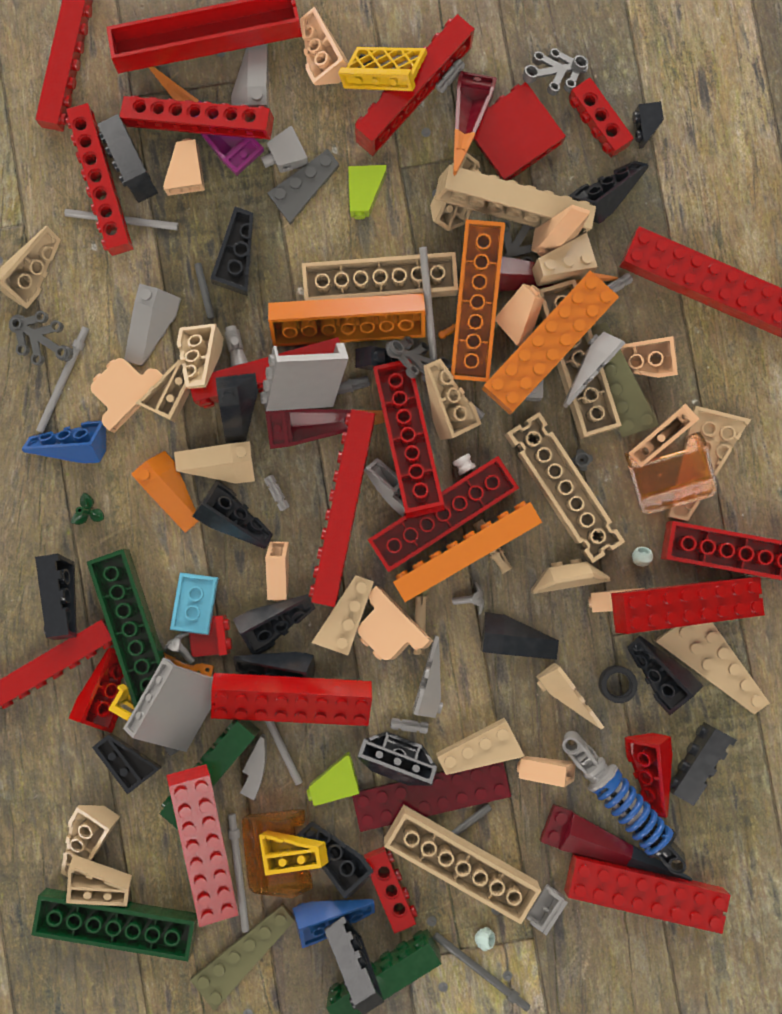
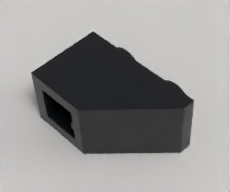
[632,101,664,149]
[355,346,399,370]

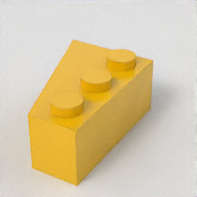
[259,830,329,876]

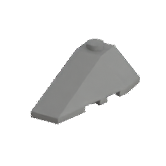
[231,44,269,108]
[124,284,181,366]
[563,332,625,408]
[413,635,443,718]

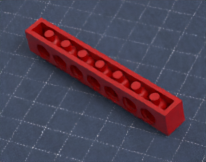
[119,95,274,140]
[66,103,134,256]

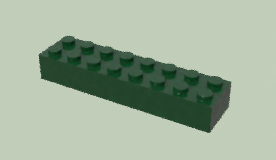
[87,549,165,708]
[31,888,198,962]

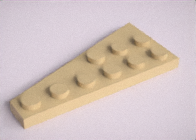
[667,406,751,522]
[654,622,770,714]

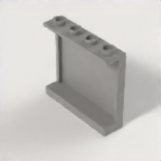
[260,343,348,411]
[123,658,213,752]

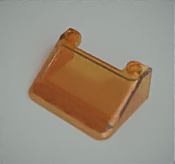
[624,431,717,514]
[242,809,313,899]

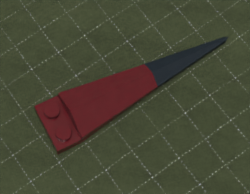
[539,803,692,881]

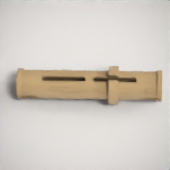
[473,519,512,574]
[413,596,428,655]

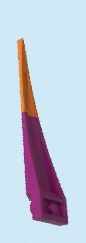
[149,67,264,176]

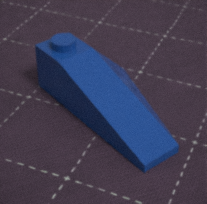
[22,421,106,463]
[292,899,375,948]

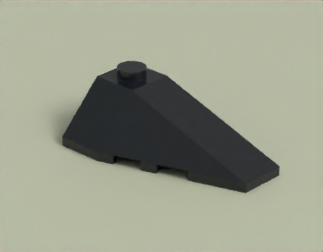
[569,161,649,224]
[192,480,273,549]
[627,635,703,715]
[233,651,316,678]

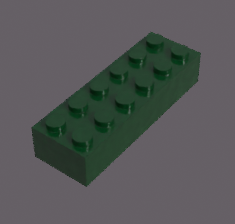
[159,720,260,829]
[326,929,442,1014]

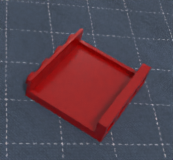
[473,82,566,181]

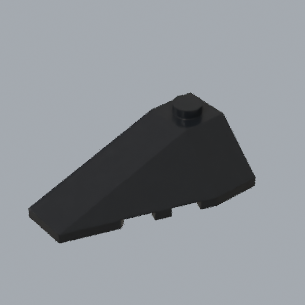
[216,373,258,444]
[233,594,316,655]
[480,612,559,660]
[297,821,374,898]

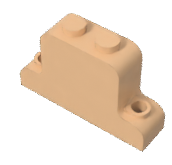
[91,358,163,433]
[628,403,699,467]
[358,586,434,661]

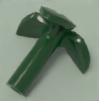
[71,493,104,525]

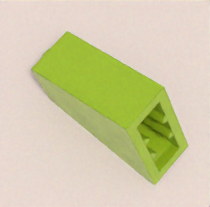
[348,165,386,220]
[307,752,360,806]

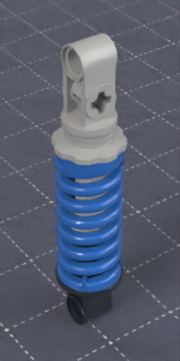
[562,731,686,875]

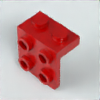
[189,614,232,657]

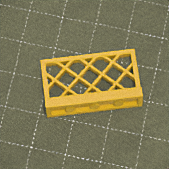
[338,47,427,91]

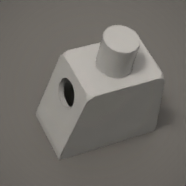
[261,126,308,173]

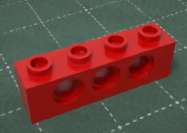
[569,77,634,158]
[364,846,418,934]

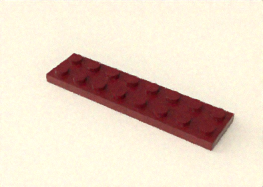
[352,762,511,832]

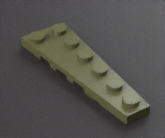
[591,322,659,437]
[190,903,295,1010]

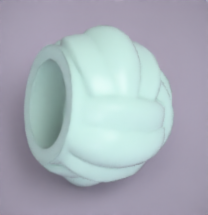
[632,547,653,567]
[475,927,495,951]

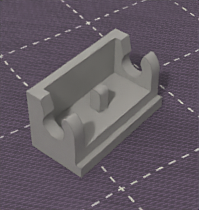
[526,884,568,935]

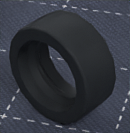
[598,665,638,704]

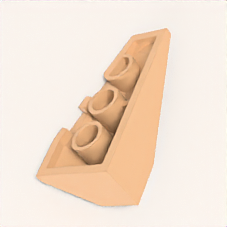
[300,7,349,85]
[531,205,590,256]
[621,336,678,378]

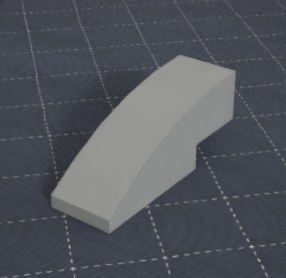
[365,458,405,517]
[240,733,267,800]

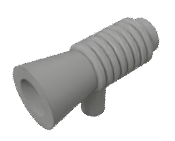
[224,325,248,367]

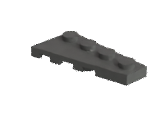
[267,149,339,225]

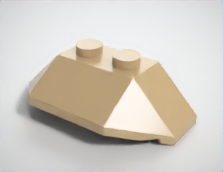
[430,153,480,231]
[531,558,610,594]

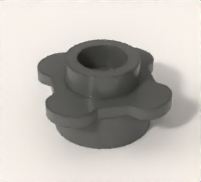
[571,449,593,471]

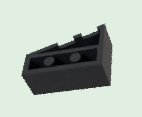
[92,733,162,795]

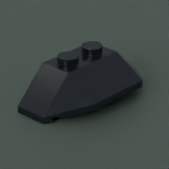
[357,732,437,786]

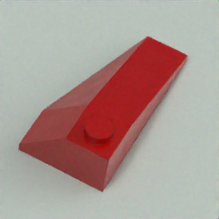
[69,647,124,733]
[625,733,673,818]

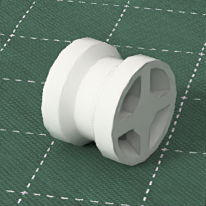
[452,453,476,476]

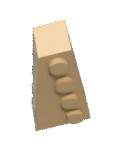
[312,575,374,655]
[436,718,525,775]

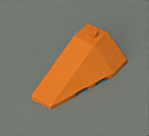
[131,451,199,533]

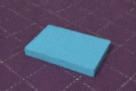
[170,573,219,635]

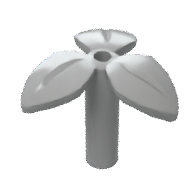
[452,582,484,615]
[163,632,195,664]

